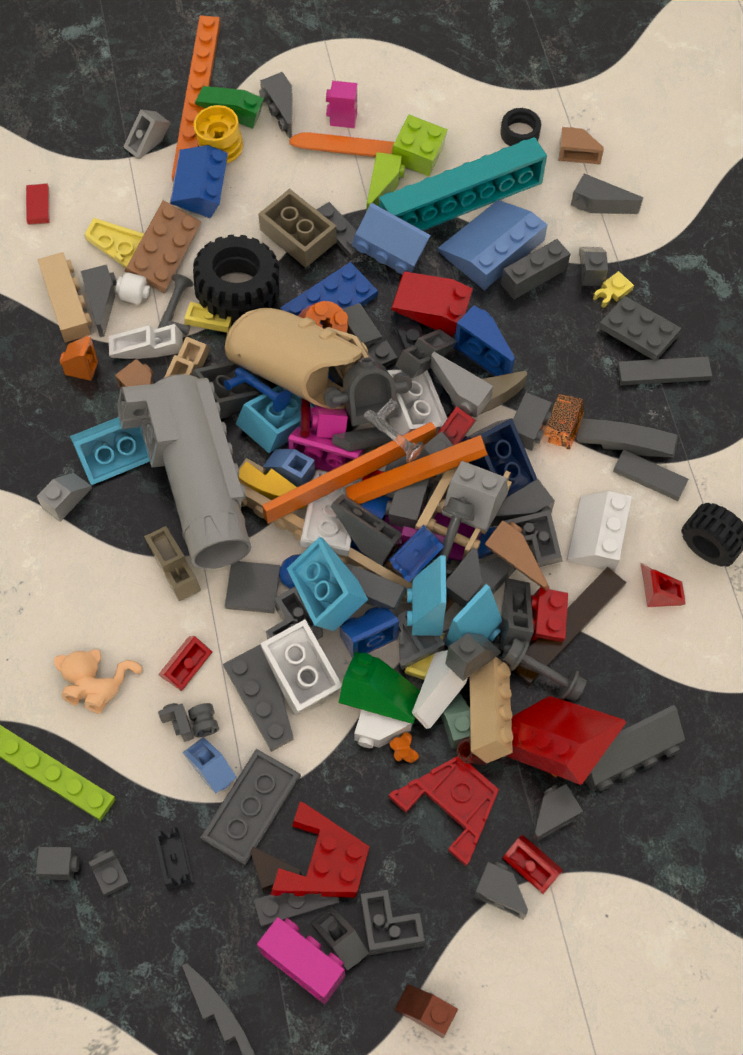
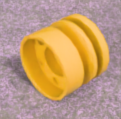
[194,105,244,164]

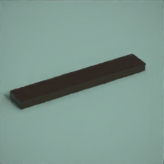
[512,567,626,686]

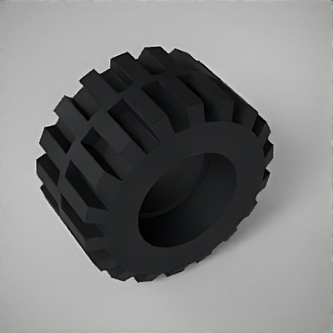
[681,503,743,567]

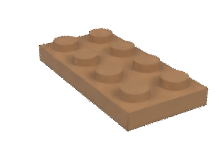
[125,200,201,293]

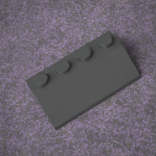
[585,705,685,791]

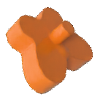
[389,732,419,763]

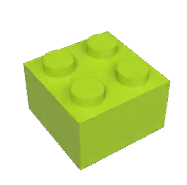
[392,114,448,176]

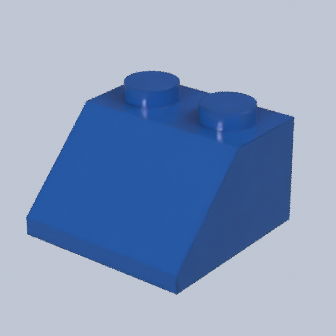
[340,607,399,658]

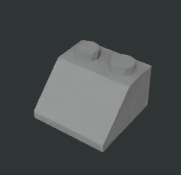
[442,461,508,532]

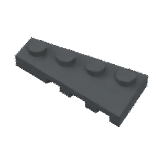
[223,645,294,752]

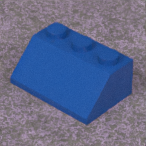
[170,145,228,218]

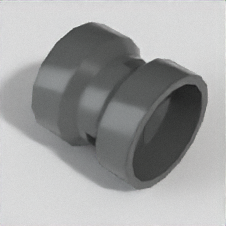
[188,703,219,737]

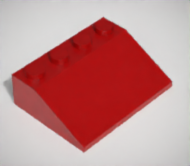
[507,696,626,785]

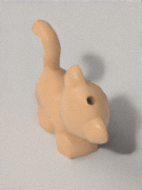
[54,649,143,714]

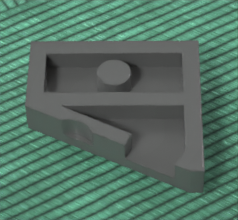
[398,608,445,670]

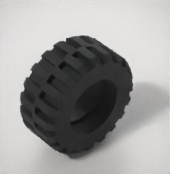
[193,234,279,321]

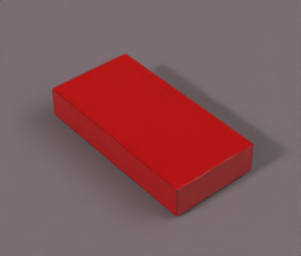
[26,183,50,225]

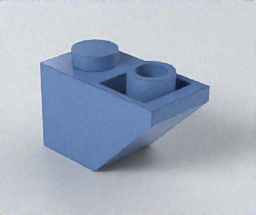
[263,449,315,487]

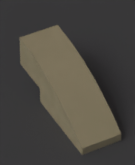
[469,371,527,417]
[144,526,201,601]

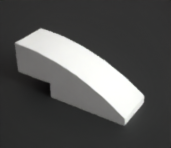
[109,324,183,359]

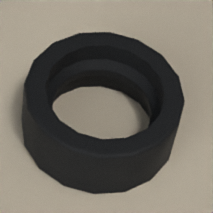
[500,108,542,146]

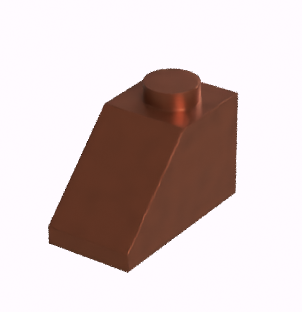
[394,984,458,1038]

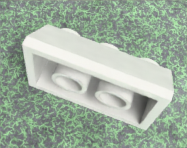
[387,370,448,438]
[567,491,632,572]

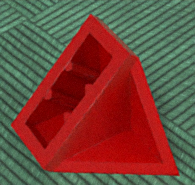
[641,563,686,607]

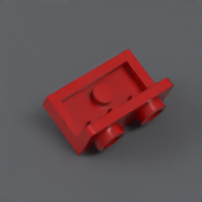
[530,587,568,642]

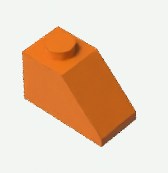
[60,336,98,381]

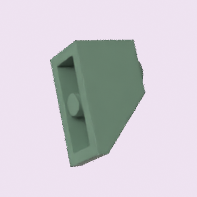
[441,694,471,750]

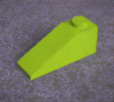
[366,152,405,212]

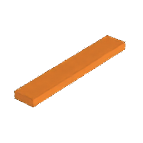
[345,435,488,505]

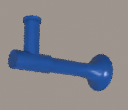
[224,367,291,412]

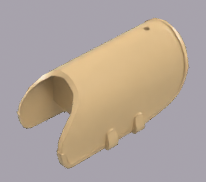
[225,308,362,409]

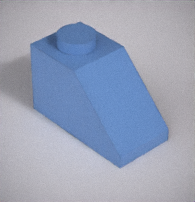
[183,737,237,794]

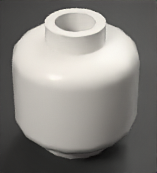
[116,272,151,305]

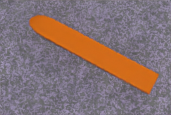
[289,132,394,157]

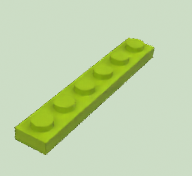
[0,725,116,821]

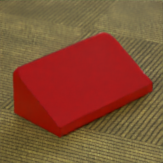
[159,636,213,691]
[502,835,563,894]

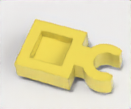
[593,271,634,308]

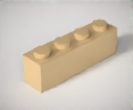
[37,252,92,343]
[470,657,513,763]

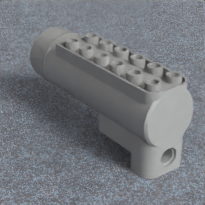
[117,374,251,569]

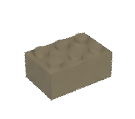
[258,189,337,268]

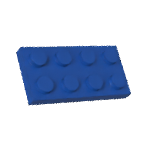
[280,262,378,328]

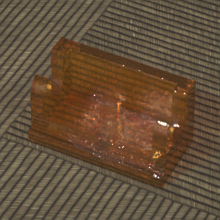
[544,394,585,450]

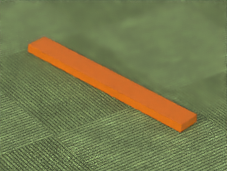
[262,422,436,524]

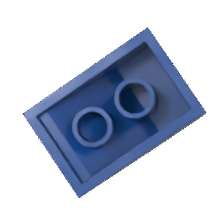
[454,305,515,376]

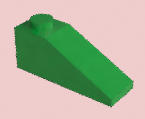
[195,86,264,129]

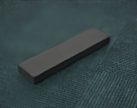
[617,357,712,385]

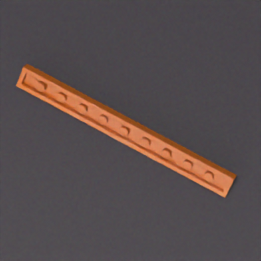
[172,16,220,182]

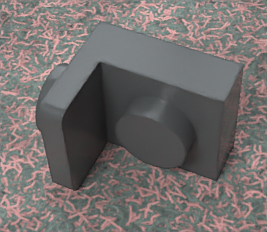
[158,703,194,742]
[88,850,130,897]

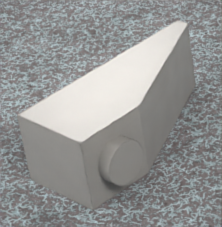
[430,352,493,418]

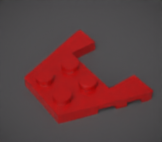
[388,755,499,867]
[270,802,369,897]

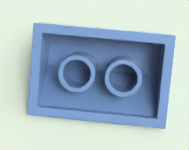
[351,203,431,274]

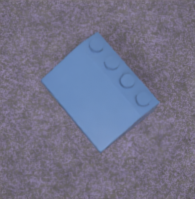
[437,200,548,290]

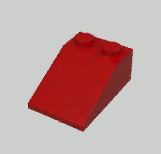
[391,271,473,337]

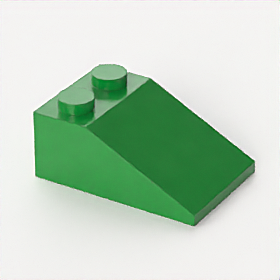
[338,652,420,724]

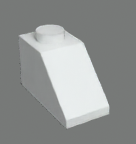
[354,710,412,748]

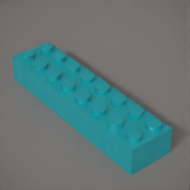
[379,137,547,231]

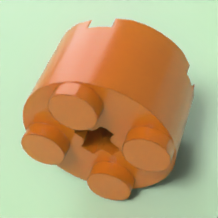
[298,301,348,333]

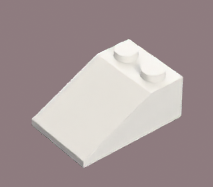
[260,620,342,715]

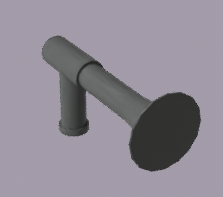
[157,274,194,335]

